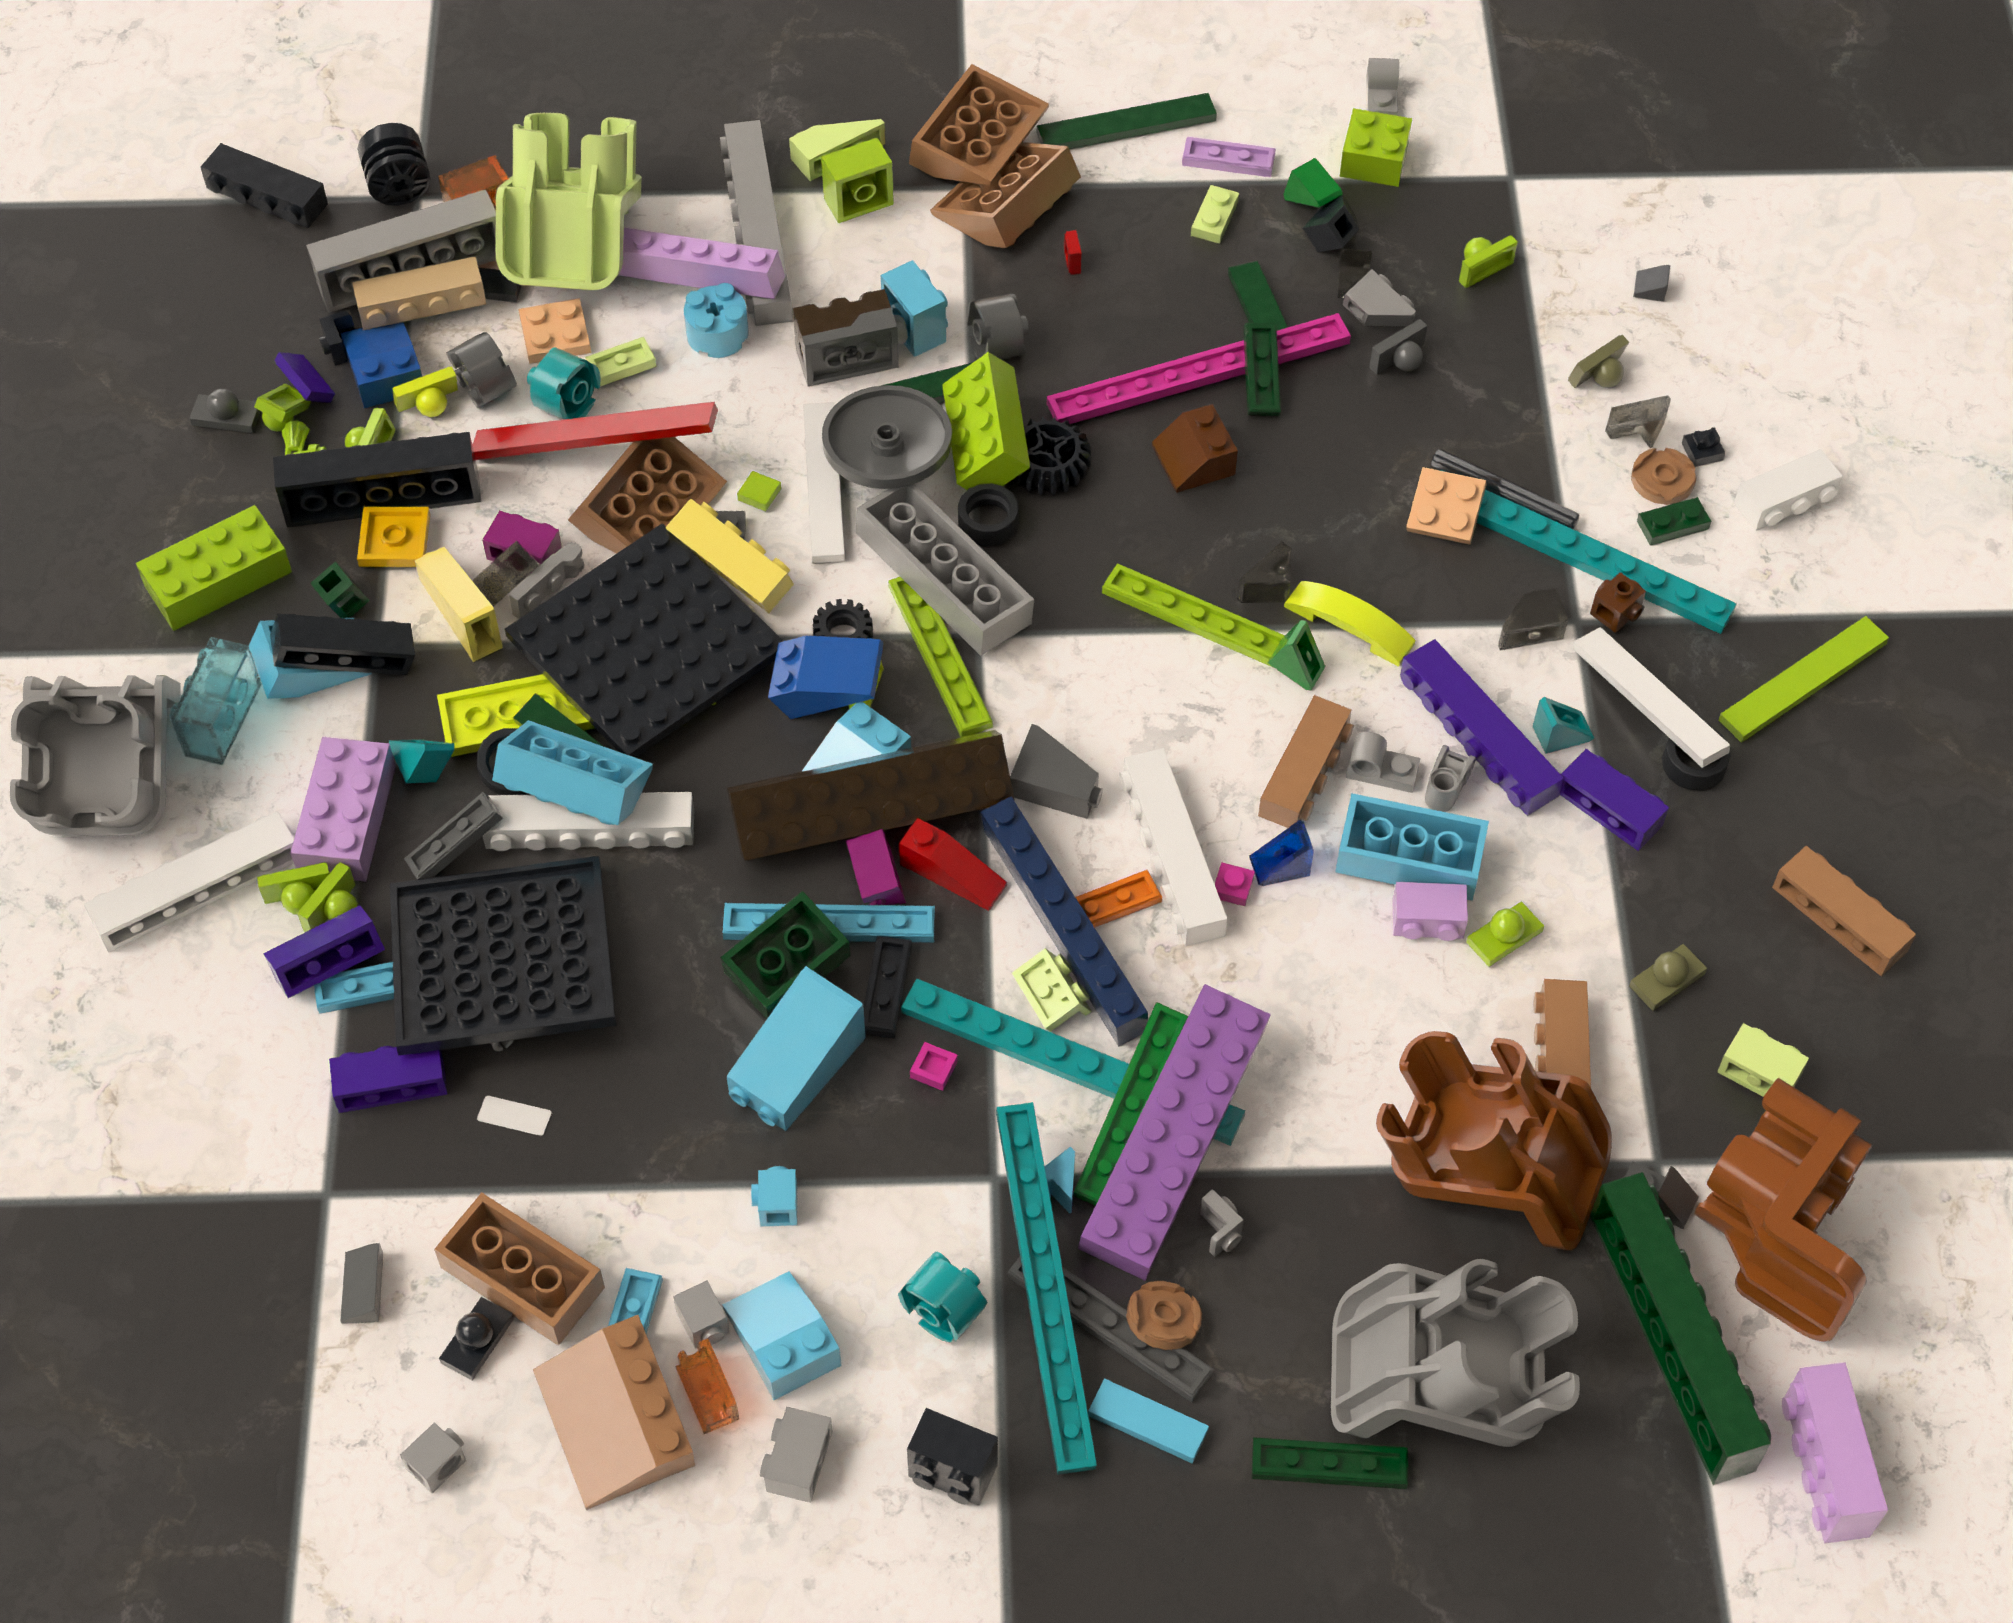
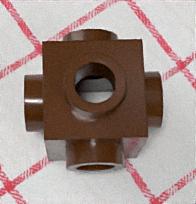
[1590,572,1646,633]

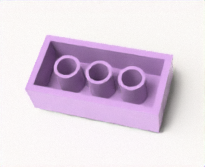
[290,737,396,882]
[1782,1362,1888,1543]

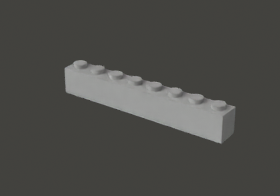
[720,120,793,326]

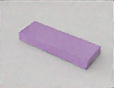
[1182,137,1276,177]

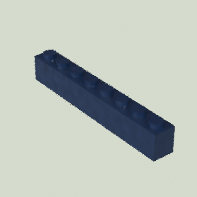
[981,796,1149,1047]

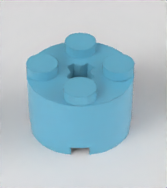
[684,283,749,358]

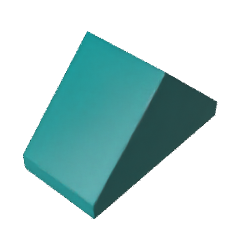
[1532,697,1594,754]
[389,740,454,783]

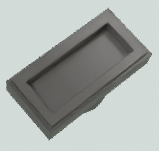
[1369,319,1427,375]
[189,388,261,433]

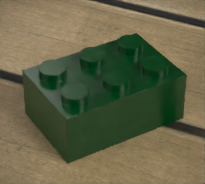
[720,891,851,1019]

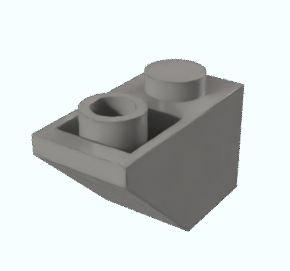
[1343,269,1416,326]

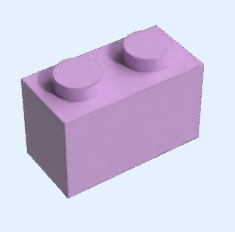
[1393,882,1468,941]

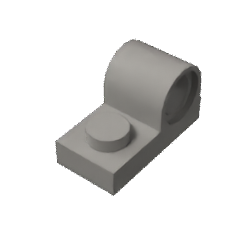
[1366,58,1399,116]
[1346,732,1420,793]

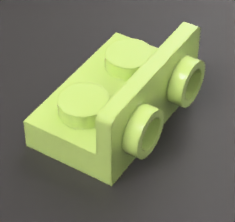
[1012,948,1092,1032]

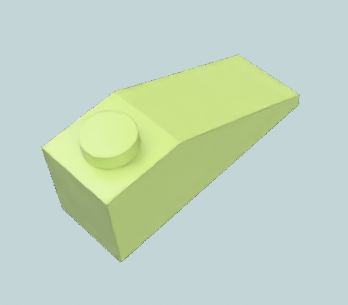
[789,119,885,181]

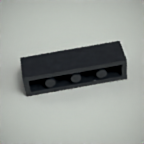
[200,143,328,228]
[270,614,415,675]

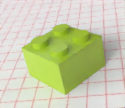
[1339,108,1412,187]
[821,138,894,223]

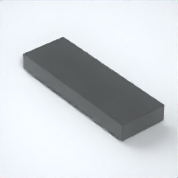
[404,792,503,880]

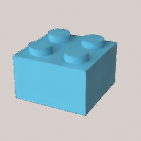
[880,260,948,357]

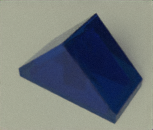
[1249,820,1314,886]

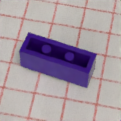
[1560,749,1669,851]
[263,905,385,998]
[329,1046,448,1113]

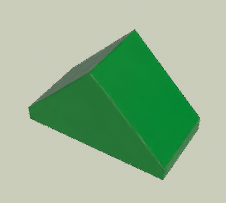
[1283,157,1343,207]
[1268,620,1326,691]

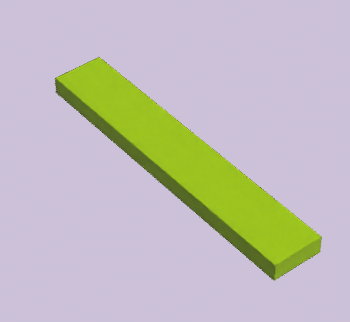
[1102,563,1285,668]
[888,577,993,737]
[1718,616,1889,743]

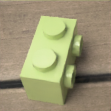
[1717,1023,1809,1097]

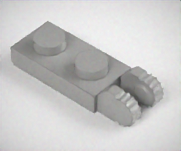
[509,542,584,619]

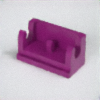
[846,829,906,905]

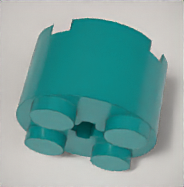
[527,347,601,420]
[898,1251,988,1342]

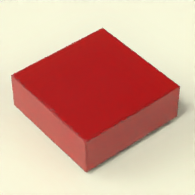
[1064,230,1082,275]

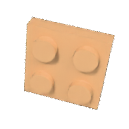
[518,298,591,364]
[1406,467,1486,545]

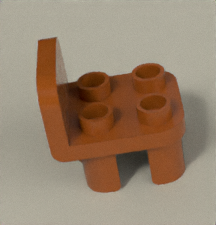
[1376,1031,1612,1250]
[1694,1078,1872,1342]

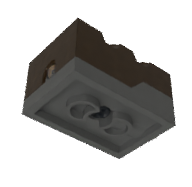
[793,289,908,387]

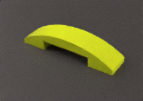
[1284,581,1416,667]

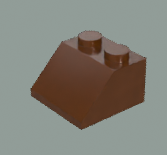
[1152,404,1238,493]

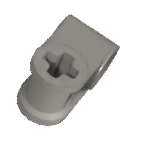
[1425,745,1476,812]

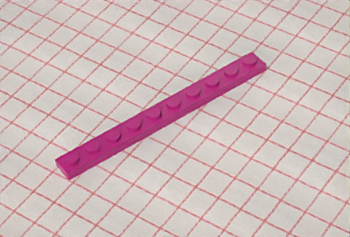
[1047,313,1351,424]

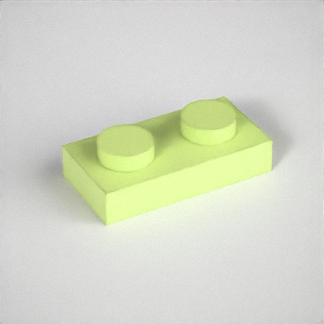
[1191,185,1239,244]
[585,337,657,386]

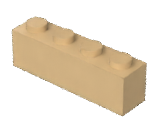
[352,257,486,330]

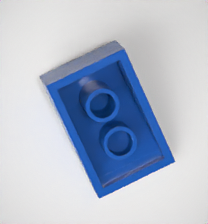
[340,322,422,408]
[768,636,884,719]

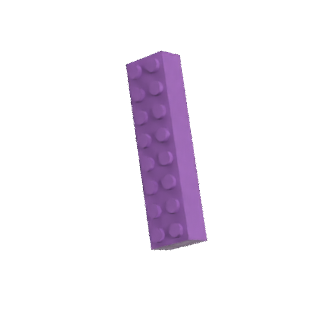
[1078,984,1271,1281]

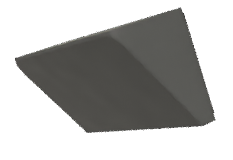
[340,1243,383,1324]

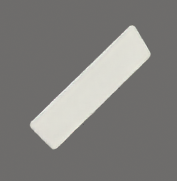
[477,1096,551,1136]

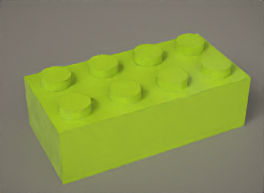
[942,352,1030,490]
[136,505,292,631]

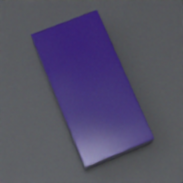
[274,352,335,403]

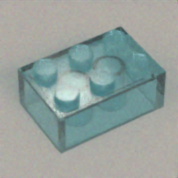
[170,637,262,765]

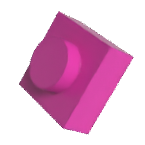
[1215,862,1255,906]
[910,1042,958,1091]

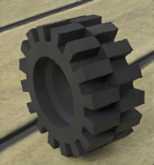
[812,599,873,639]

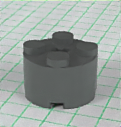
[966,293,1029,360]
[446,332,517,408]

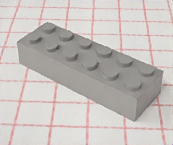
[306,190,496,313]
[856,484,1034,656]

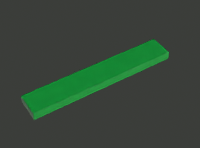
[1073,1002,1188,1206]

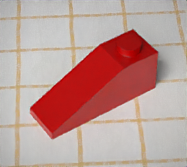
[899,818,1007,911]

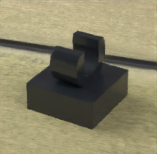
[1682,427,1725,467]

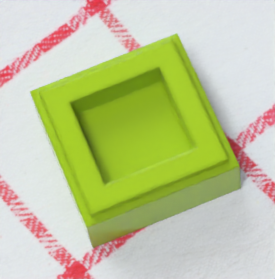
[737,471,781,512]

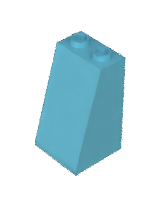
[727,966,866,1131]

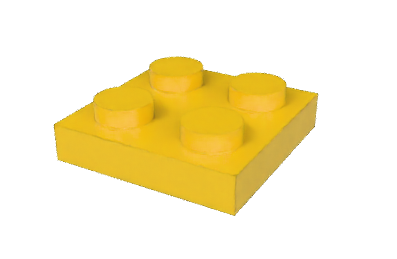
[357,507,431,567]

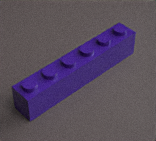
[1400,639,1564,816]

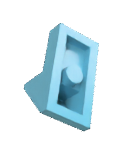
[1045,1147,1075,1214]

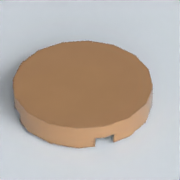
[1631,448,1696,505]
[1126,1281,1202,1350]

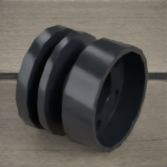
[357,123,431,206]

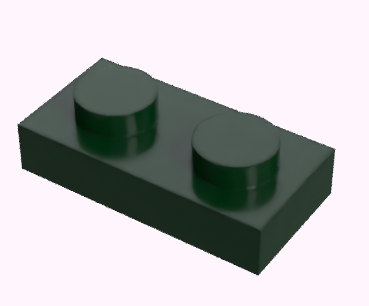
[1637,497,1712,546]

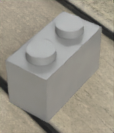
[760,1406,833,1503]

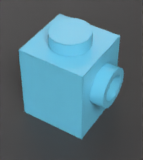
[751,1166,797,1227]

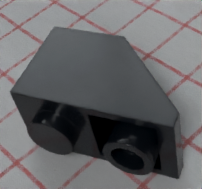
[1303,195,1359,252]

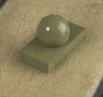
[1568,334,1629,388]
[1629,944,1707,1011]

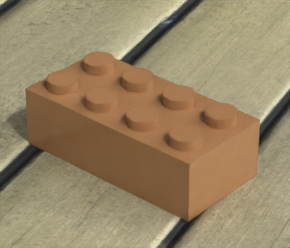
[434,1192,605,1346]

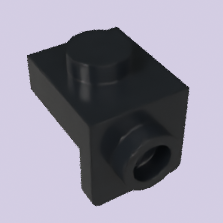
[319,310,355,366]

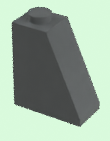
[1010,724,1103,819]

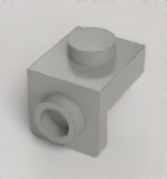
[1200,1189,1243,1257]

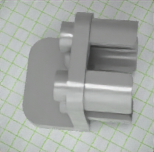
[10,675,181,837]
[1331,1259,1580,1447]

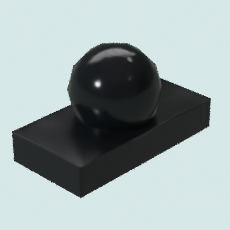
[439,1297,514,1381]

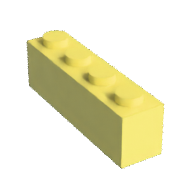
[665,499,794,614]

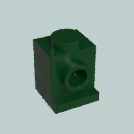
[310,562,370,618]

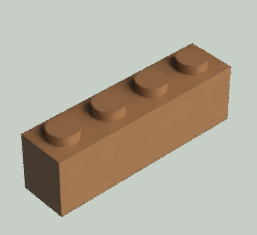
[1258,695,1354,831]
[1772,846,1916,976]
[1533,979,1591,1087]

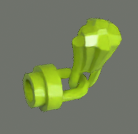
[282,420,327,455]

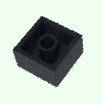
[907,1408,998,1506]

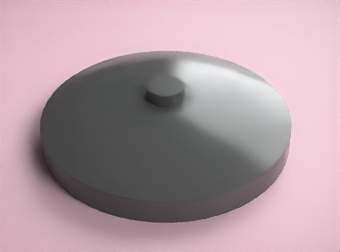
[822,385,952,489]

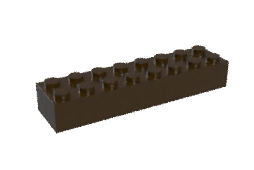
[727,730,1015,861]

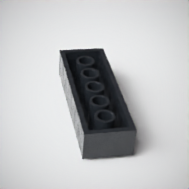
[273,432,481,528]

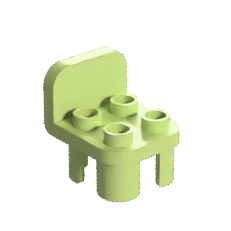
[496,113,642,290]

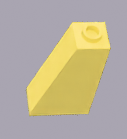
[415,547,503,662]

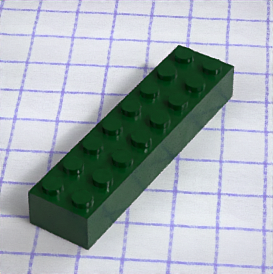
[1590,1172,1771,1485]

